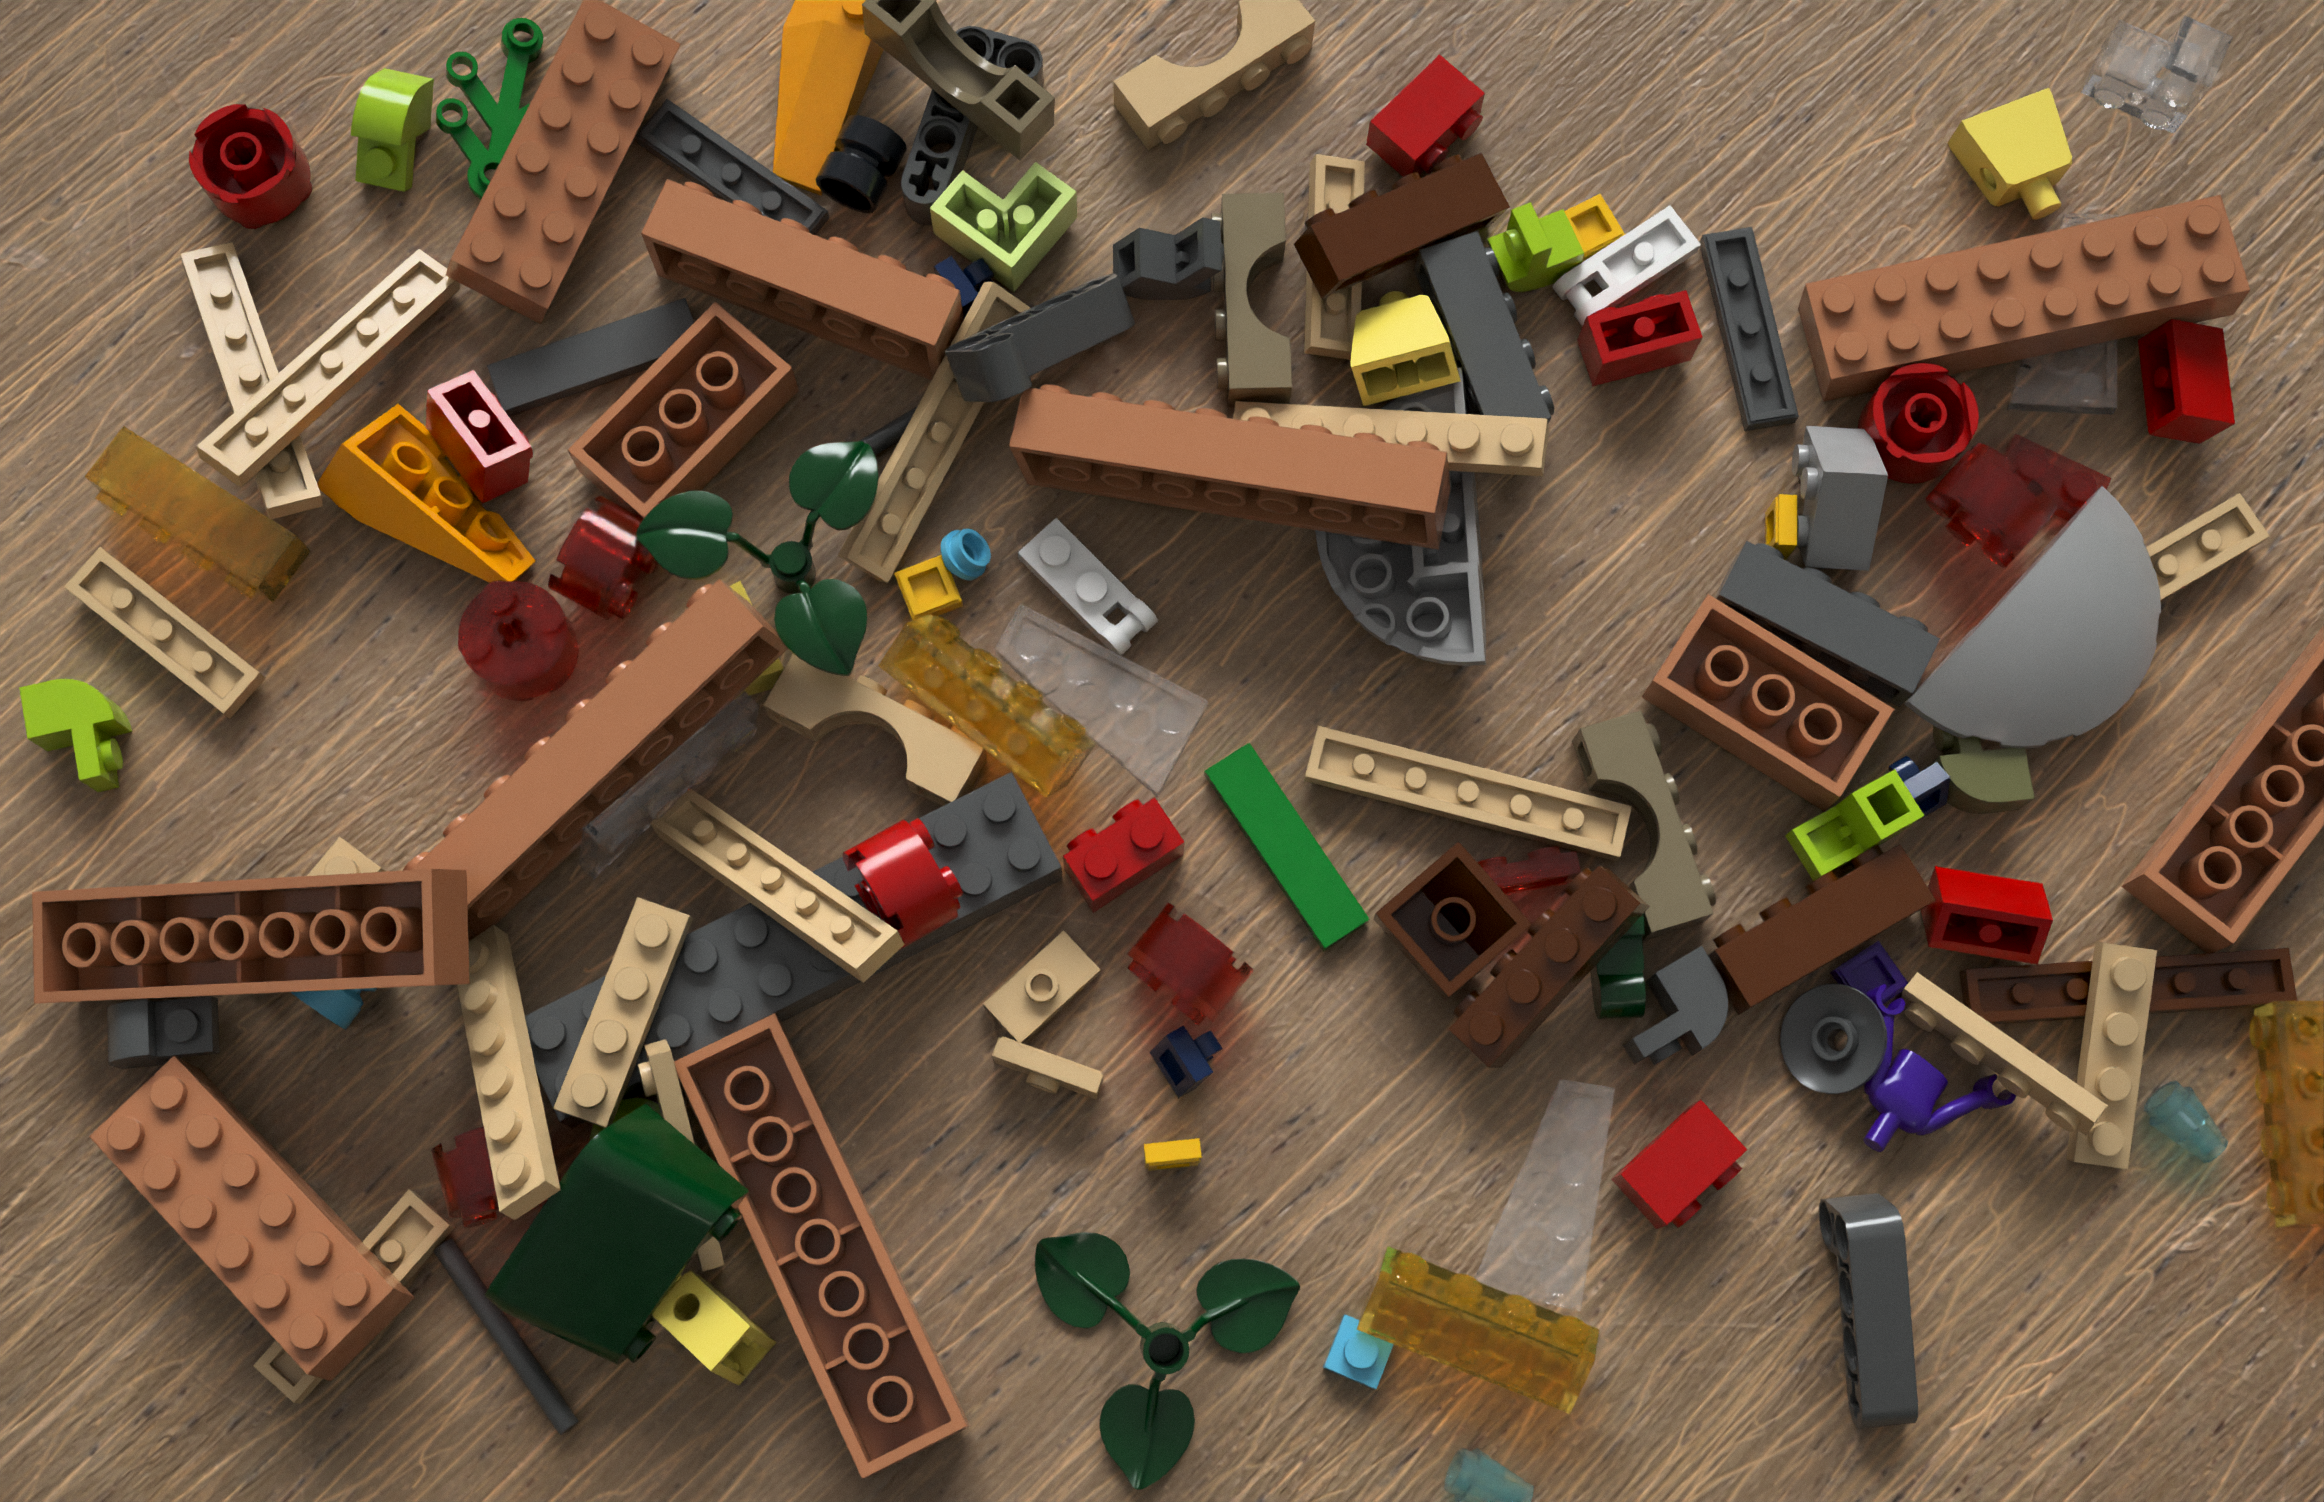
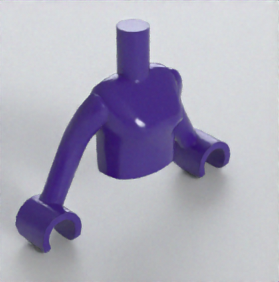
[1863,984,2016,1152]

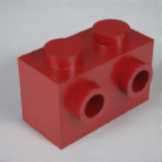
[1366,54,1485,177]
[1577,290,1703,386]
[2138,319,2235,444]
[426,370,533,504]
[1063,797,1185,913]
[1921,866,2053,965]
[1611,1100,1748,1229]

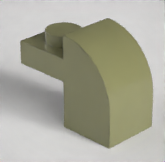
[1925,725,2035,814]

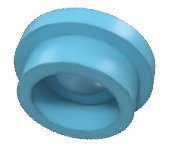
[941,529,991,581]

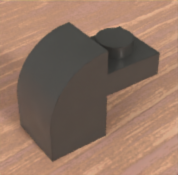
[1113,217,1224,300]
[1623,946,1728,1065]
[107,996,220,1069]

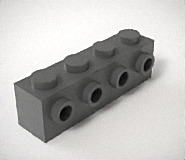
[1414,231,1554,423]
[1715,541,1940,707]

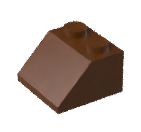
[1374,841,1532,1002]

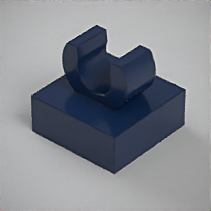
[934,255,994,319]
[1888,756,1950,821]
[1150,1025,1223,1099]

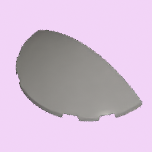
[1315,367,1486,666]
[1904,486,2161,749]

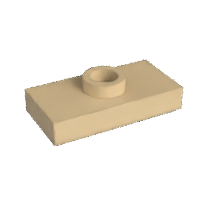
[983,930,1101,1044]
[992,1036,1103,1100]

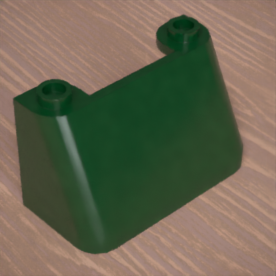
[485,1104,749,1365]

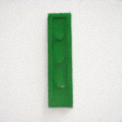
[1204,743,1370,952]

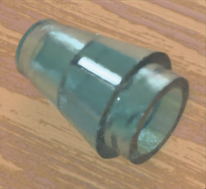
[2144,1081,2228,1163]
[1444,1448,1534,1502]

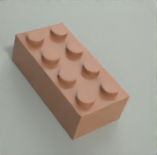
[567,301,799,525]
[1642,594,1894,812]

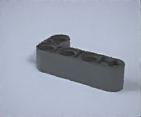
[901,26,1044,225]
[945,274,1135,402]
[1819,1193,1918,1429]

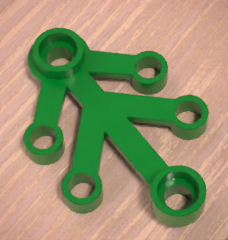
[436,18,543,199]

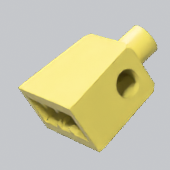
[1948,88,2072,220]
[1350,291,1461,406]
[652,1270,777,1386]

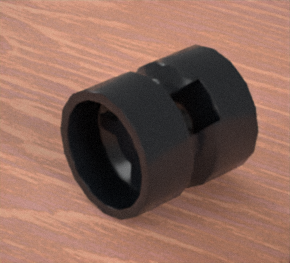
[815,115,907,213]

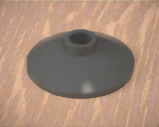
[1780,984,1887,1094]

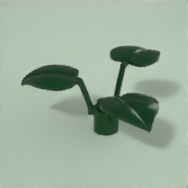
[636,441,879,676]
[1035,1232,1300,1490]

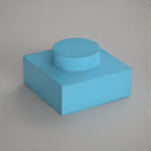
[1323,1314,1397,1390]

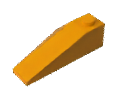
[773,0,884,195]
[317,404,536,590]

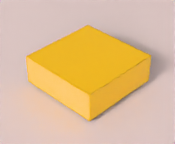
[1564,194,1625,262]
[1765,494,1797,560]
[894,555,963,625]
[1143,1138,1202,1171]

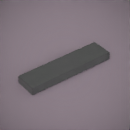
[635,99,829,235]
[1699,227,1799,431]
[487,298,694,417]

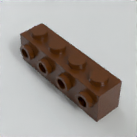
[1294,153,1510,299]
[1708,844,1936,1015]
[1449,865,1650,1068]

